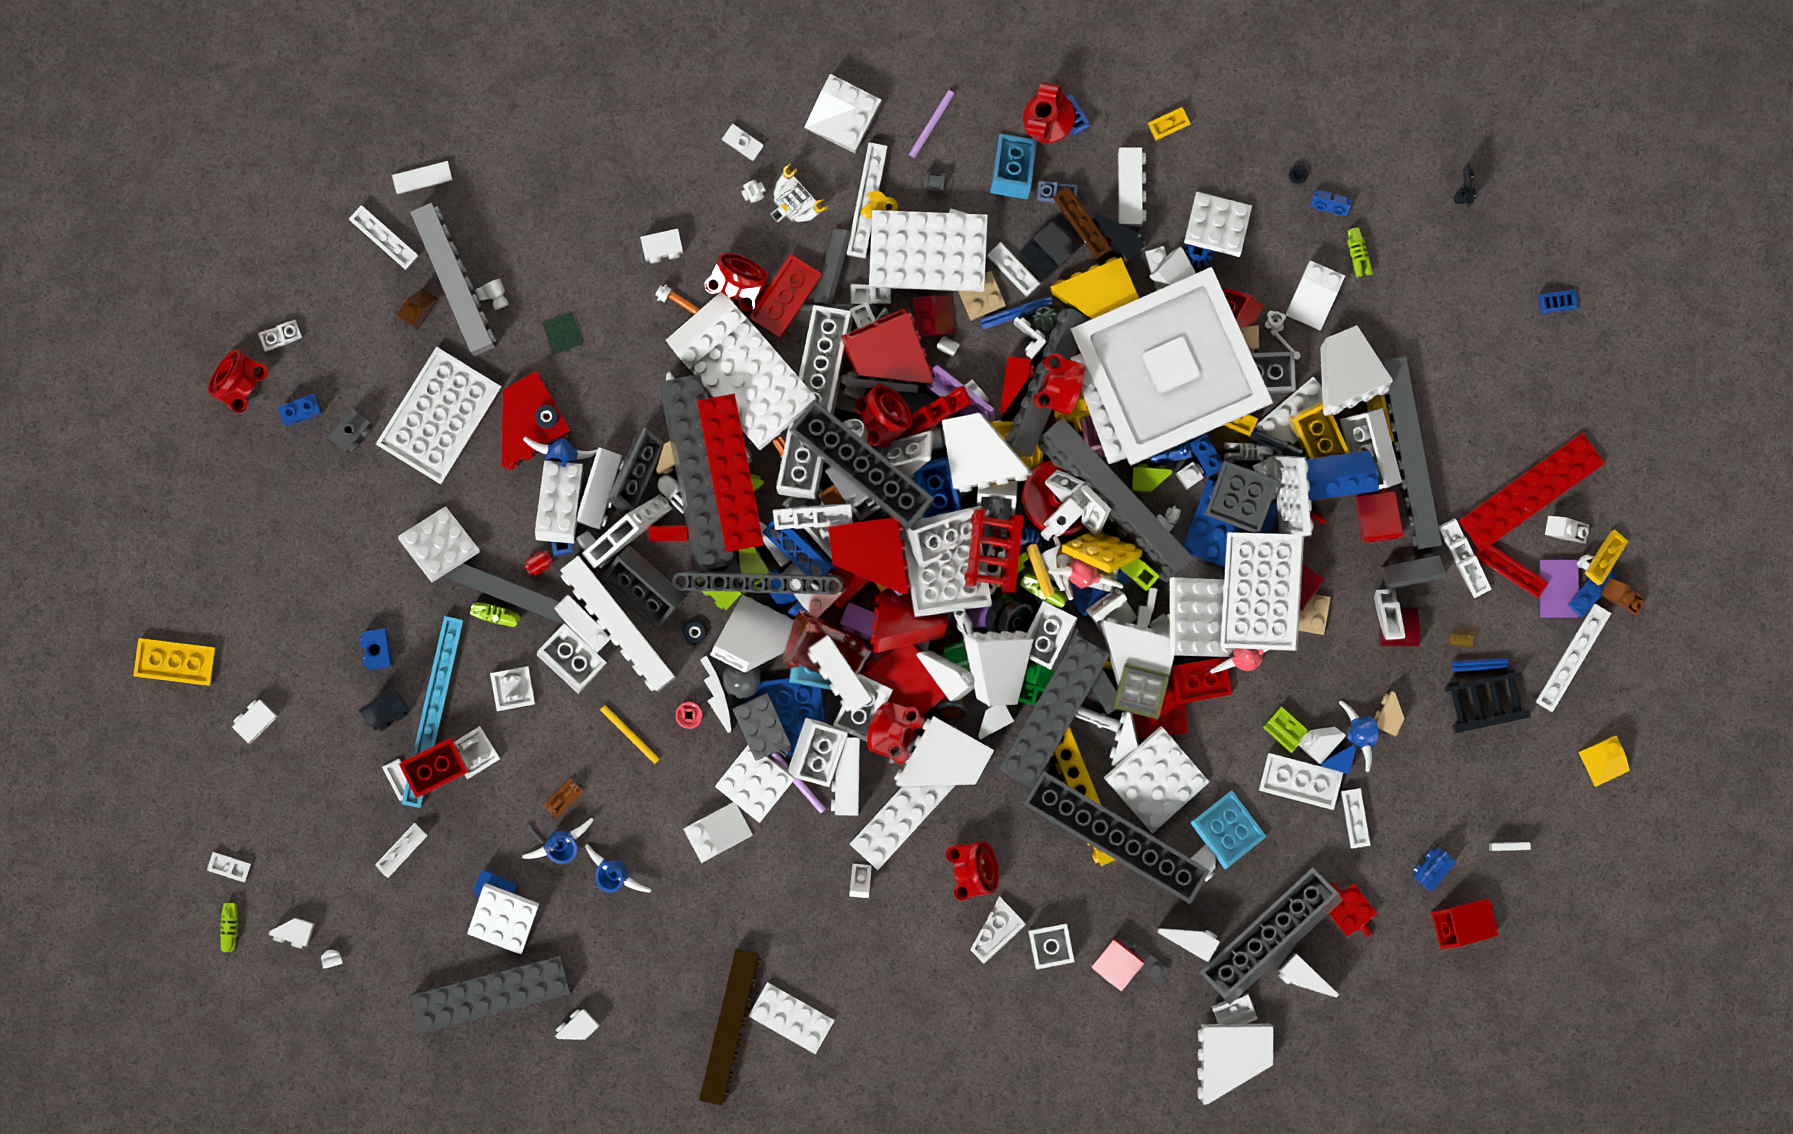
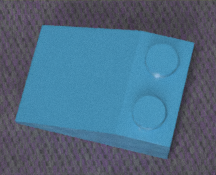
[990,134,1037,199]

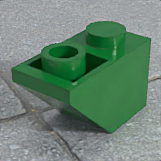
[1023,662,1055,688]

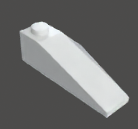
[904,506,985,566]

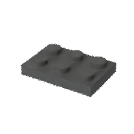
[732,693,791,761]

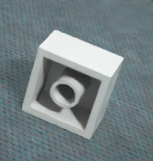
[1028,923,1074,969]

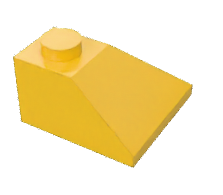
[1578,735,1630,787]

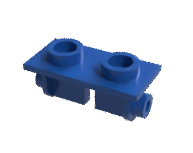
[1310,190,1351,217]
[1151,440,1193,465]

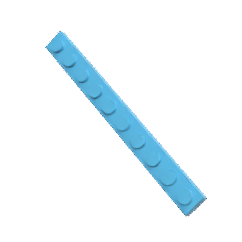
[401,616,463,808]

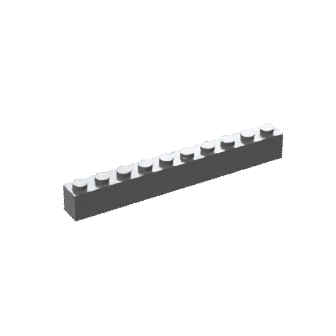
[1382,357,1442,550]

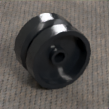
[985,594,1034,634]

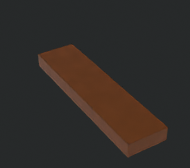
[1052,186,1112,259]

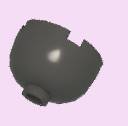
[723,664,761,698]

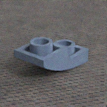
[1037,181,1079,203]

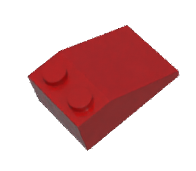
[999,356,1034,417]

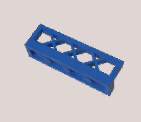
[762,519,836,585]

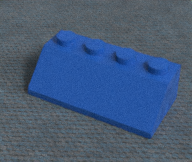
[1305,450,1379,501]
[913,456,965,518]

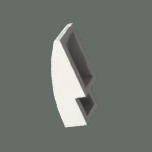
[1374,589,1405,640]

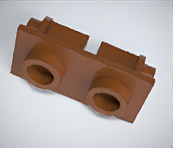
[543,778,584,819]

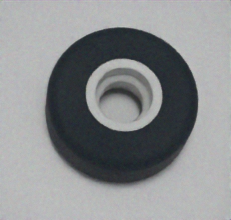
[535,405,558,428]
[683,621,707,644]

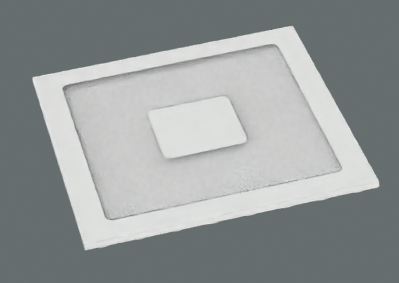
[1071,267,1273,465]

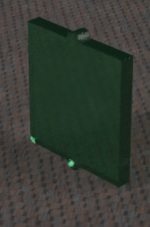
[542,313,583,355]

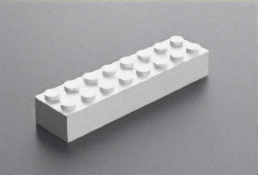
[560,556,676,692]

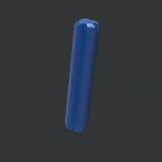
[1451,658,1509,672]

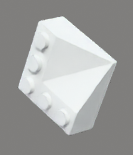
[804,74,881,154]

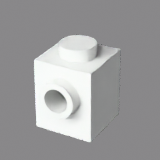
[1176,462,1204,490]

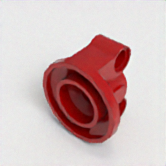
[1023,82,1076,144]
[705,253,768,311]
[207,349,268,413]
[1033,353,1085,415]
[854,385,913,449]
[867,701,925,764]
[946,841,999,901]

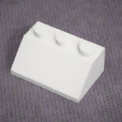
[537,623,606,694]
[787,718,848,787]

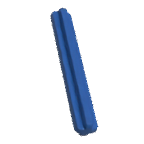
[980,296,1054,329]

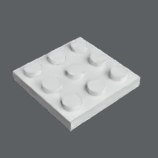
[1184,192,1252,257]
[398,506,479,582]
[715,745,795,823]
[467,883,539,954]

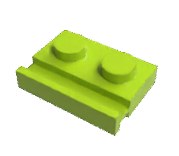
[1262,707,1309,753]

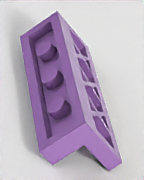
[925,365,995,422]

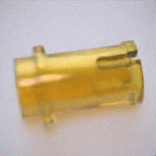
[1449,633,1474,649]

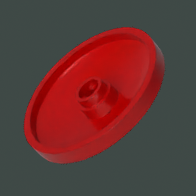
[1022,461,1085,536]

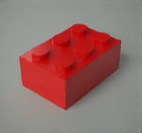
[399,738,470,798]

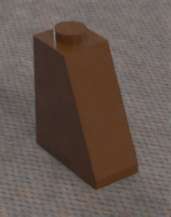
[397,288,438,331]

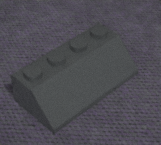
[607,427,664,511]
[601,545,686,629]

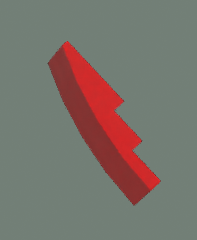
[900,386,973,438]

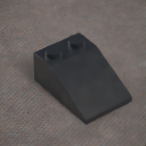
[1091,212,1146,265]
[1018,215,1085,281]
[358,689,409,732]

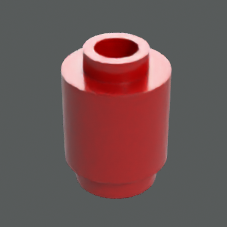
[524,550,554,576]

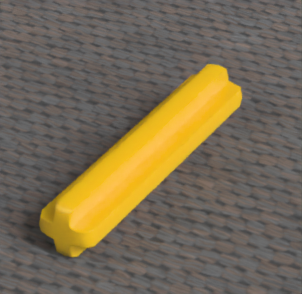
[1027,544,1054,598]

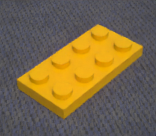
[133,638,216,686]

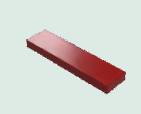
[1475,545,1549,599]

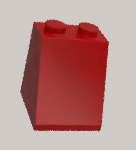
[1355,489,1403,543]
[1431,898,1499,950]

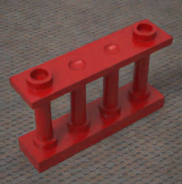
[964,509,1024,593]

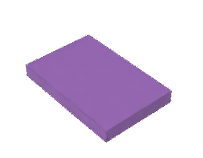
[1539,560,1579,618]

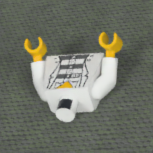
[771,164,828,222]

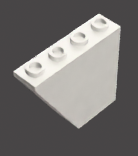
[1320,326,1393,416]
[942,413,1032,492]
[582,494,673,568]
[711,595,806,672]
[1101,618,1174,705]
[964,631,1033,706]
[894,716,994,786]
[1198,1023,1273,1104]

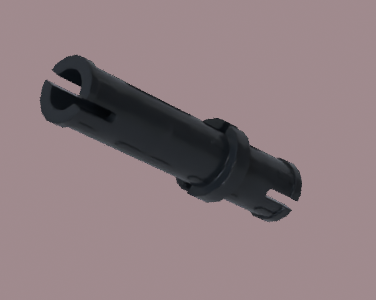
[1250,429,1306,457]

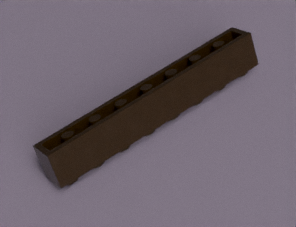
[699,949,761,1106]

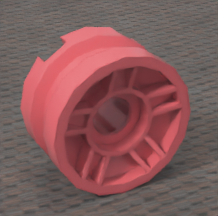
[675,702,703,729]

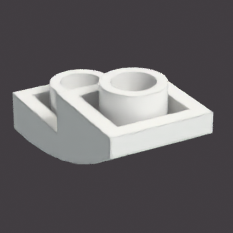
[258,320,302,352]

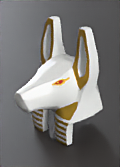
[1040,536,1074,600]

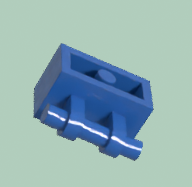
[1412,848,1456,892]

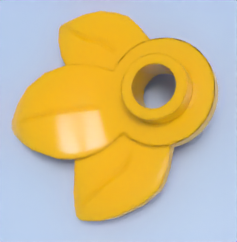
[860,191,898,219]

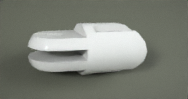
[657,475,684,514]

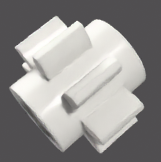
[742,180,765,203]

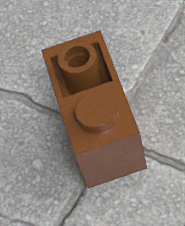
[1601,578,1646,616]

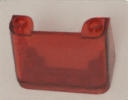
[782,610,871,684]

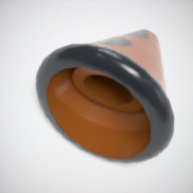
[936,696,968,719]

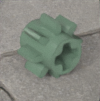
[1033,307,1057,330]

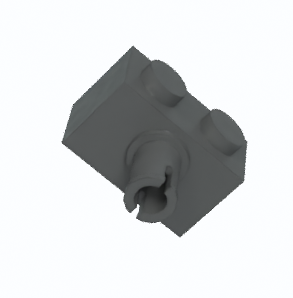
[328,408,372,454]

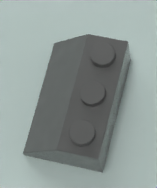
[1381,553,1447,589]

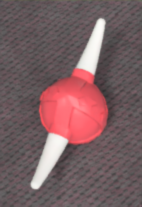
[1048,557,1123,588]
[1210,648,1268,673]

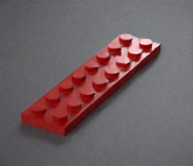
[697,393,764,552]
[1458,433,1605,552]

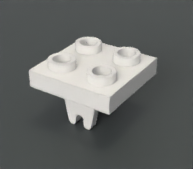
[490,666,535,711]
[455,726,500,779]

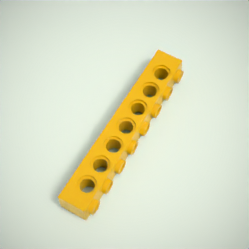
[1052,726,1115,866]

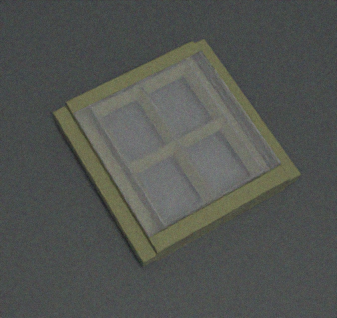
[1113,663,1169,719]

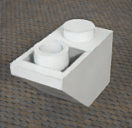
[1545,516,1589,544]
[269,918,315,949]
[555,1009,600,1040]

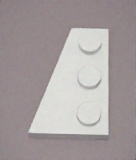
[970,896,1026,964]

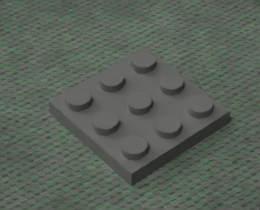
[1205,460,1279,533]

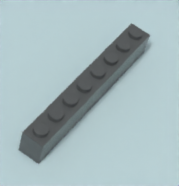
[1006,309,1090,457]

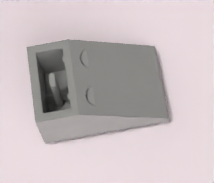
[825,466,881,522]

